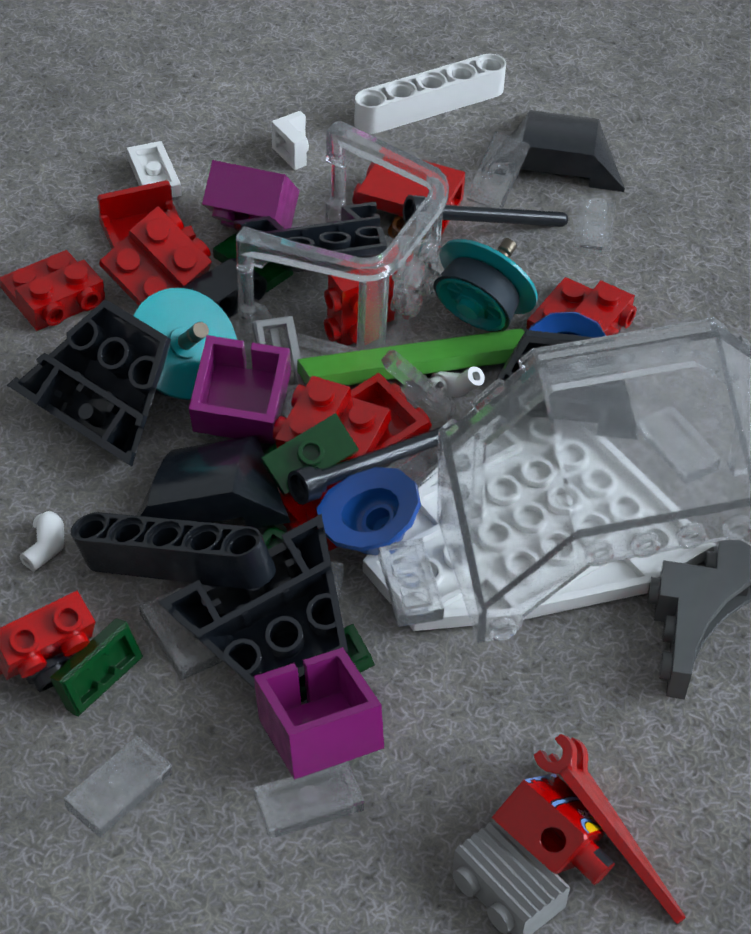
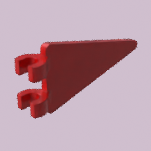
[534,734,686,924]

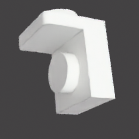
[272,111,309,170]

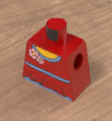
[491,773,615,885]

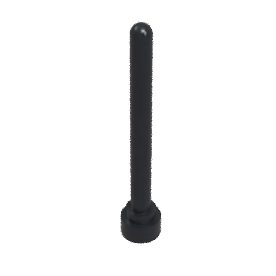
[403,195,568,227]
[287,423,461,505]

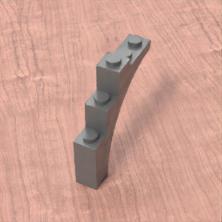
[647,535,751,699]

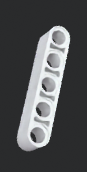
[354,54,506,134]

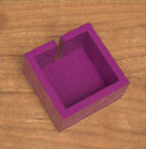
[202,160,300,229]
[189,335,291,445]
[254,647,384,780]

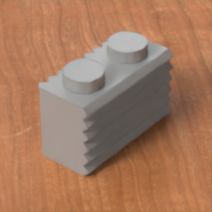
[452,821,570,934]

